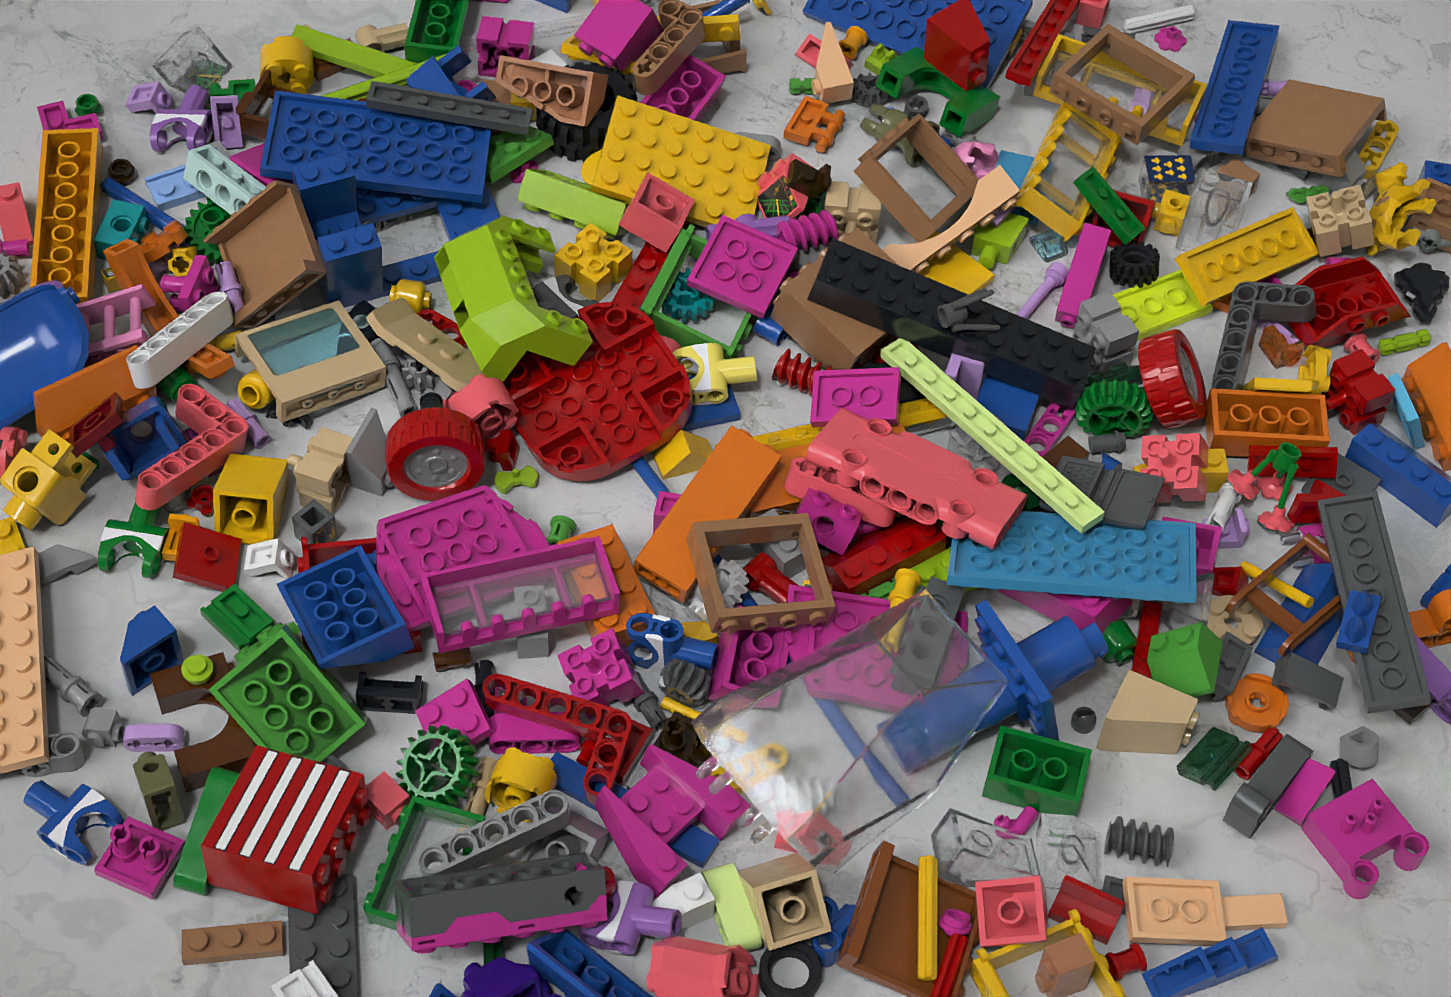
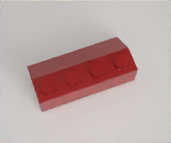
[821,515,947,595]

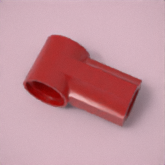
[743,552,799,604]

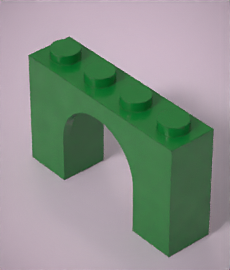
[876,46,1000,137]

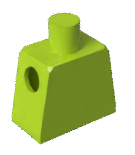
[971,213,1029,269]

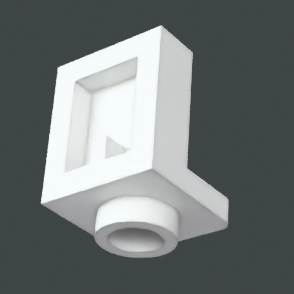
[244,538,295,579]

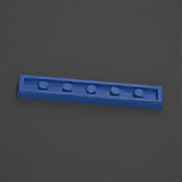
[550,751,719,869]

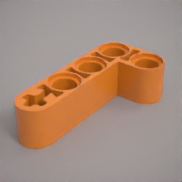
[1347,589,1451,663]

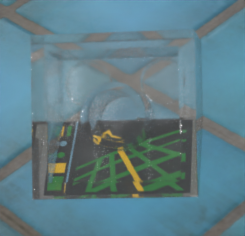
[152,26,234,94]

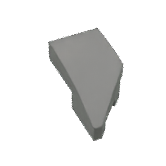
[39,544,98,586]

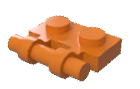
[783,96,845,153]

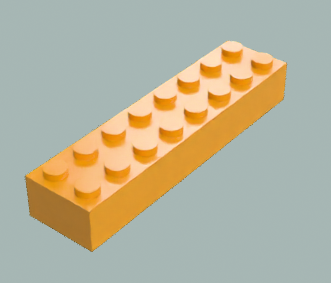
[30,128,103,305]

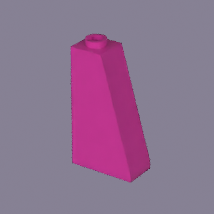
[1055,222,1111,328]

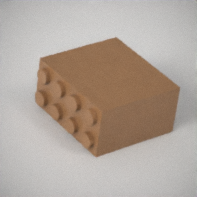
[770,227,898,370]

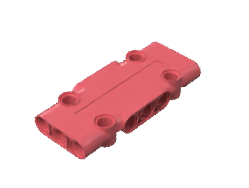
[805,408,1028,550]

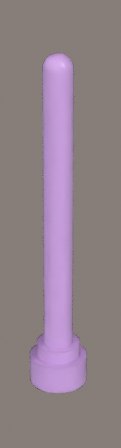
[1016,262,1069,319]

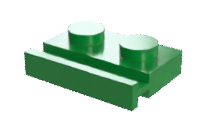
[200,583,275,651]

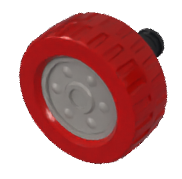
[1127,329,1207,429]
[385,392,485,501]

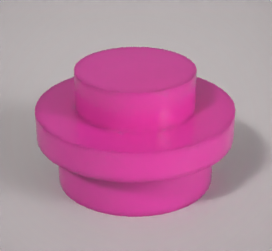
[939,909,972,936]

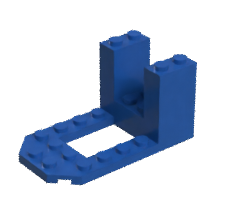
[292,152,500,308]

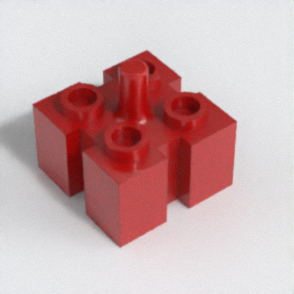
[1321,349,1396,435]

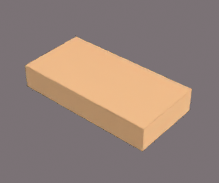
[1221,893,1288,931]

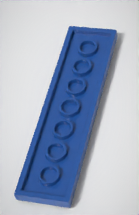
[1190,20,1280,155]

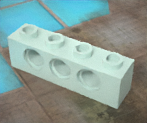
[183,144,266,215]

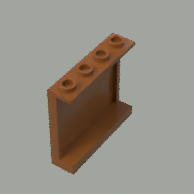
[836,840,980,997]

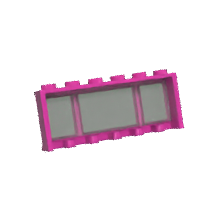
[420,536,620,654]

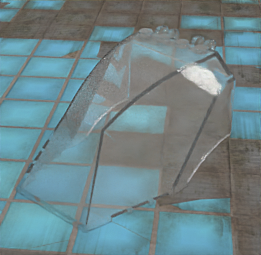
[691,589,1009,873]

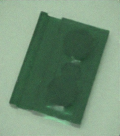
[1085,362,1141,387]
[1177,727,1252,791]

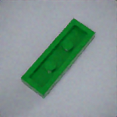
[1072,166,1146,245]

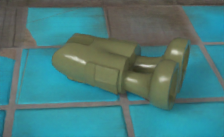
[860,104,940,168]

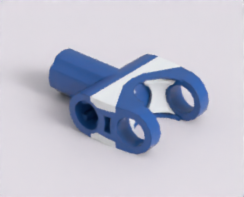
[626,613,719,673]
[24,780,124,865]

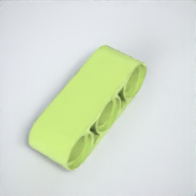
[701,863,762,952]

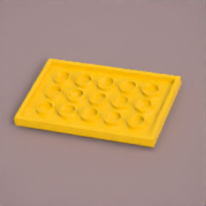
[591,95,771,227]

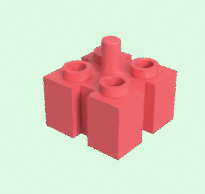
[1140,433,1208,503]

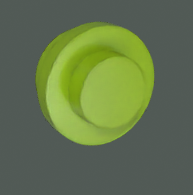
[181,654,214,685]

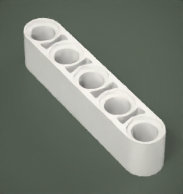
[126,292,234,389]

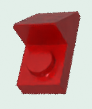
[1287,479,1346,523]

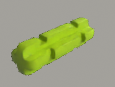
[1377,329,1431,356]

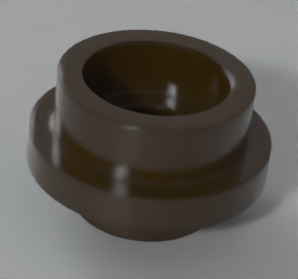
[107,159,135,184]

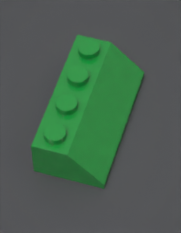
[404,0,470,63]

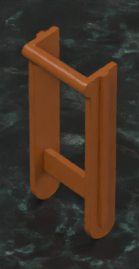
[1225,533,1341,657]

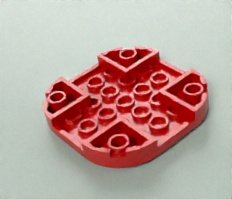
[503,302,693,481]

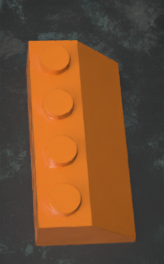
[1401,342,1451,471]
[33,345,157,454]

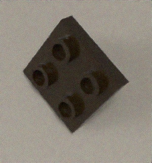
[653,711,730,774]

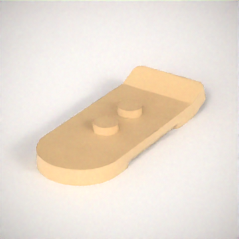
[366,298,483,392]

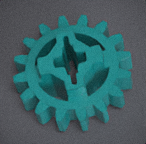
[661,268,716,323]

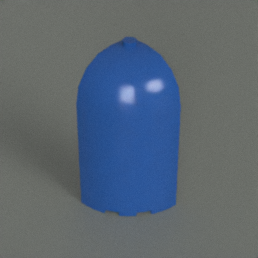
[0,280,89,430]

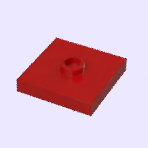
[172,522,242,592]

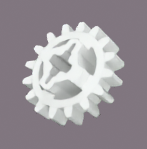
[687,559,749,621]

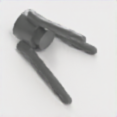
[937,288,1001,333]

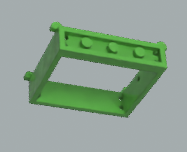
[640,224,757,359]

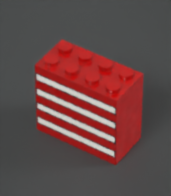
[200,745,371,915]

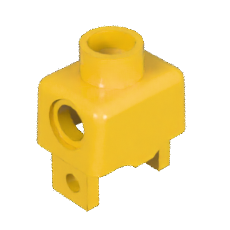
[0,429,97,532]

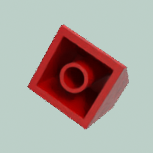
[924,0,990,92]

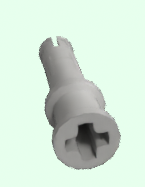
[370,338,418,417]
[44,653,103,717]

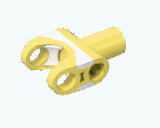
[673,343,757,405]

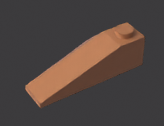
[496,55,608,127]

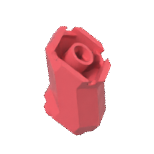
[646,936,760,997]

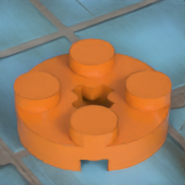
[139,220,188,264]
[1225,673,1289,732]

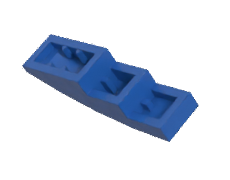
[1142,927,1278,997]

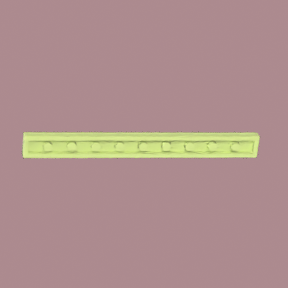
[881,338,1105,534]

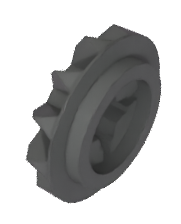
[852,72,890,107]

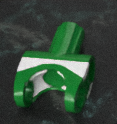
[98,502,169,579]

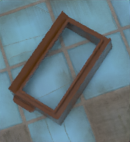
[236,70,367,140]

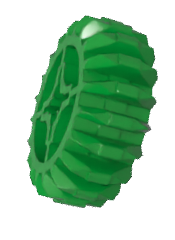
[1075,379,1154,438]
[395,725,481,807]

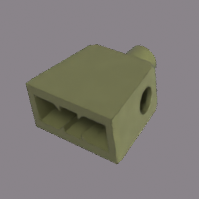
[133,751,186,831]

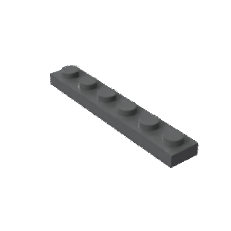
[366,81,532,135]

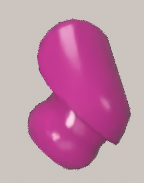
[993,806,1038,838]

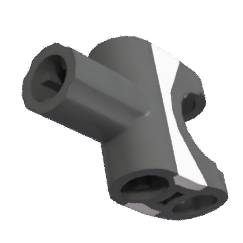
[532,274,598,319]

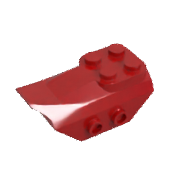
[1287,256,1411,348]

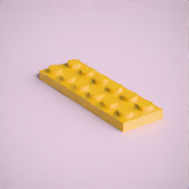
[1175,207,1319,307]

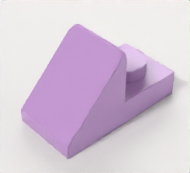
[210,95,243,148]

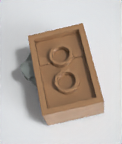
[1403,177,1451,254]

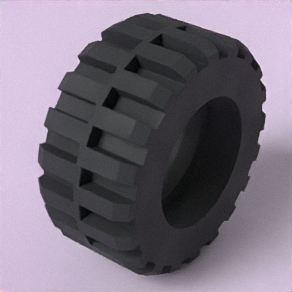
[536,62,637,163]

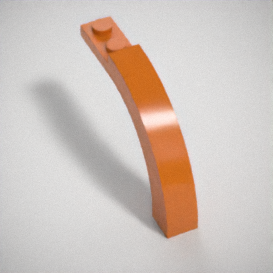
[103,238,235,379]

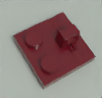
[69,392,124,458]

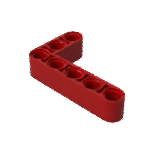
[483,673,632,804]

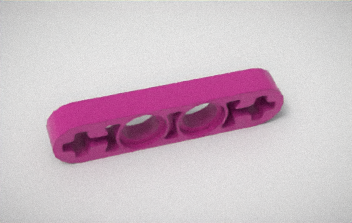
[1010,401,1077,474]

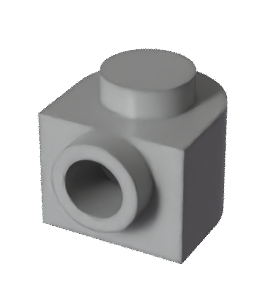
[82,707,125,747]
[1340,726,1379,769]

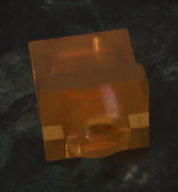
[1258,324,1305,369]

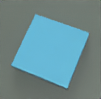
[1388,373,1425,450]

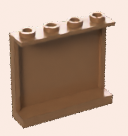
[1245,79,1387,178]
[203,180,327,329]

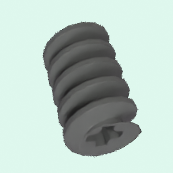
[1104,816,1174,867]

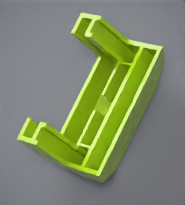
[434,215,593,381]

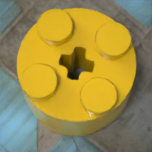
[260,36,314,94]
[484,747,557,822]

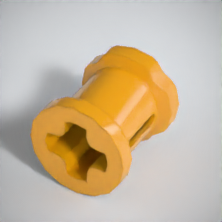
[839,26,868,60]

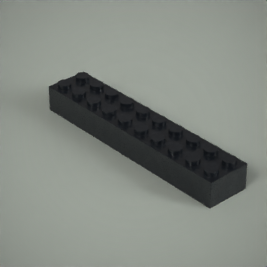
[807,238,1096,409]

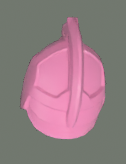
[953,141,998,179]

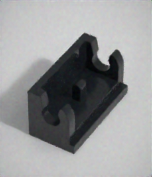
[355,672,424,714]

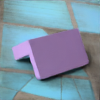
[945,353,985,400]

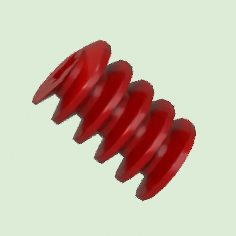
[772,348,832,397]

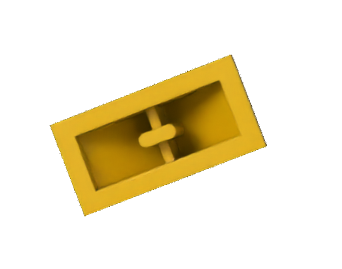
[653,430,713,480]

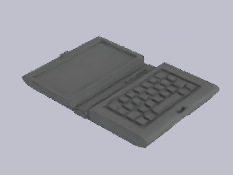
[1039,456,1165,529]

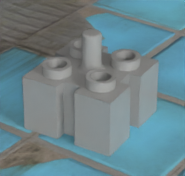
[1072,291,1139,377]

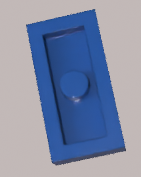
[1336,590,1381,654]

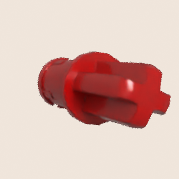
[1233,727,1283,780]

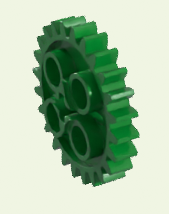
[183,197,231,266]

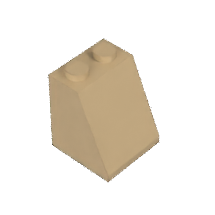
[1096,670,1200,754]
[737,853,831,951]

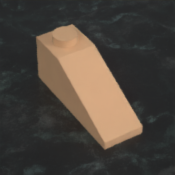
[811,22,854,103]

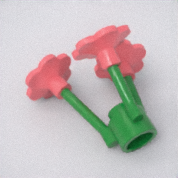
[1227,442,1301,532]

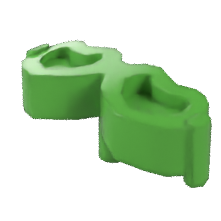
[1286,185,1329,203]

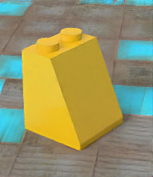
[213,453,289,544]

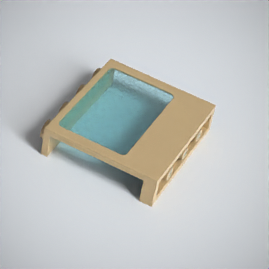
[235,300,386,423]

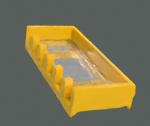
[1033,34,1207,147]
[1014,102,1123,242]

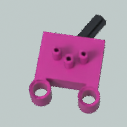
[1301,758,1429,900]

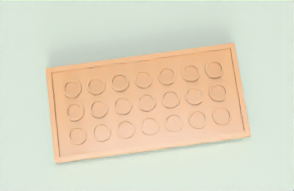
[0,546,49,774]

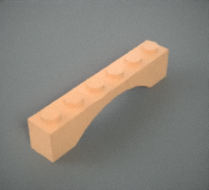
[882,165,1020,274]

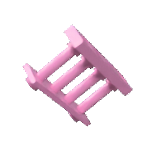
[77,284,155,369]

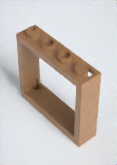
[1049,24,1195,145]
[853,113,979,243]
[686,513,835,634]

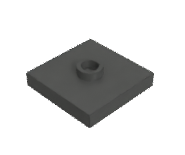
[1301,453,1382,496]

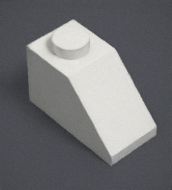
[651,873,715,942]

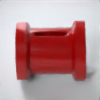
[1104,943,1147,981]

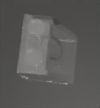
[1175,167,1253,252]

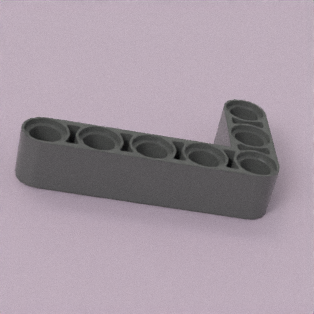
[1212,281,1317,390]

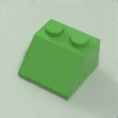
[1147,622,1223,697]

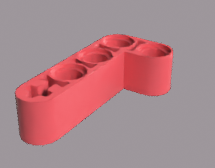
[784,457,897,527]

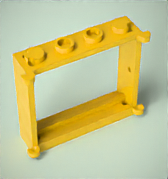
[969,909,1125,997]

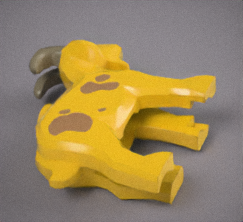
[1362,162,1437,256]

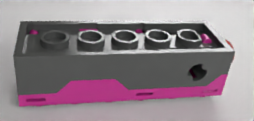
[393,852,615,954]

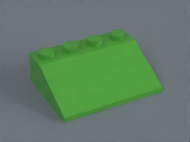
[209,624,368,762]

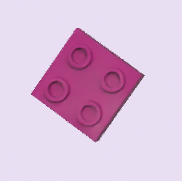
[160,255,221,312]
[94,816,185,900]

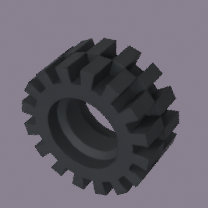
[1109,241,1160,288]

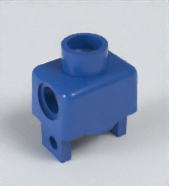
[407,45,497,101]
[100,396,186,481]

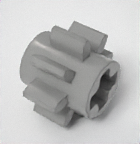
[402,358,436,392]

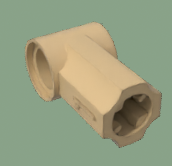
[355,23,408,52]

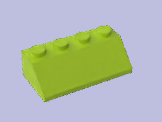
[517,169,629,239]

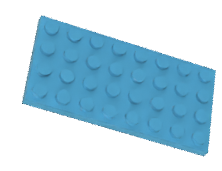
[947,511,1197,603]

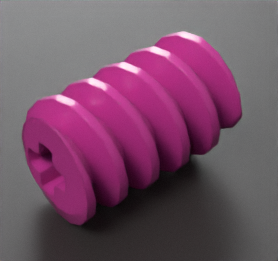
[776,210,839,251]

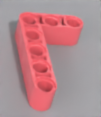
[135,384,249,510]

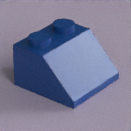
[120,605,184,696]

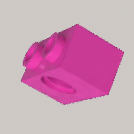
[795,487,862,555]

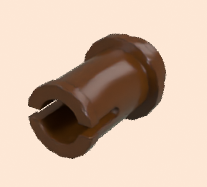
[432,647,472,672]

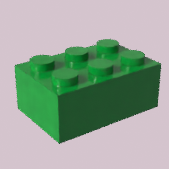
[982,725,1092,821]

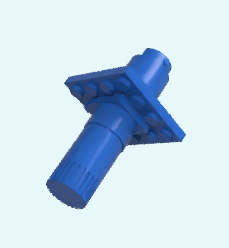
[877,600,1109,774]

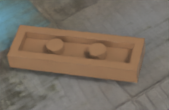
[182,920,284,966]

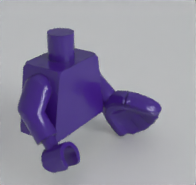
[461,957,562,997]

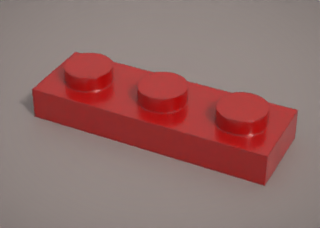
[1247,445,1338,478]

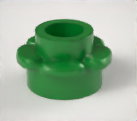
[75,94,101,116]

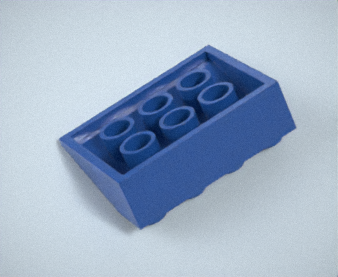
[276,545,414,669]

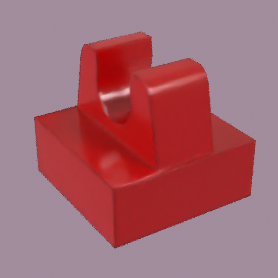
[485,430,520,471]

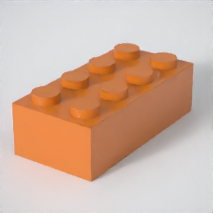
[1205,388,1330,457]
[557,524,655,648]

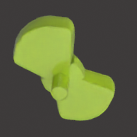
[494,465,538,494]

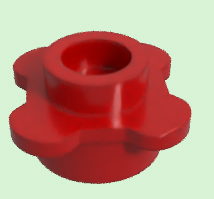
[186,485,214,516]

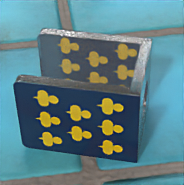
[1139,155,1196,203]

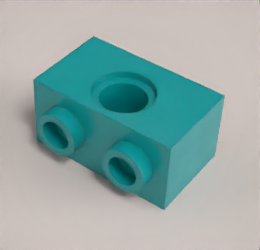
[93,199,150,260]

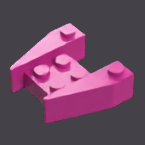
[594,744,751,899]

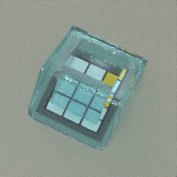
[1029,229,1068,263]

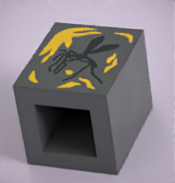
[292,499,338,544]

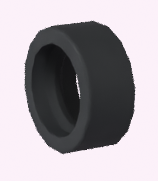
[758,941,822,997]

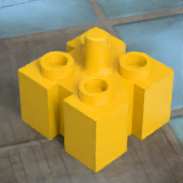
[554,223,633,302]

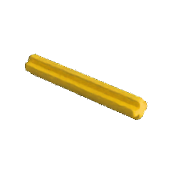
[917,855,938,981]

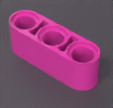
[489,712,580,754]

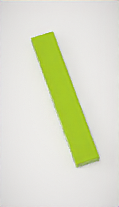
[291,24,417,87]

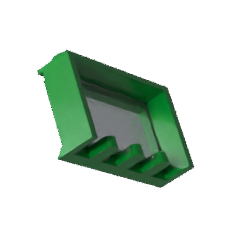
[363,795,486,947]

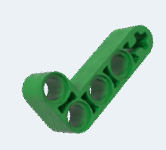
[173,766,240,896]

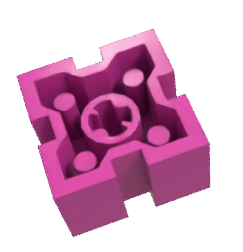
[476,16,535,78]
[557,628,644,720]

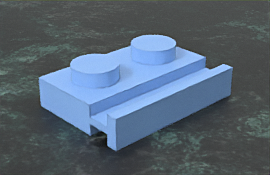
[144,164,206,211]

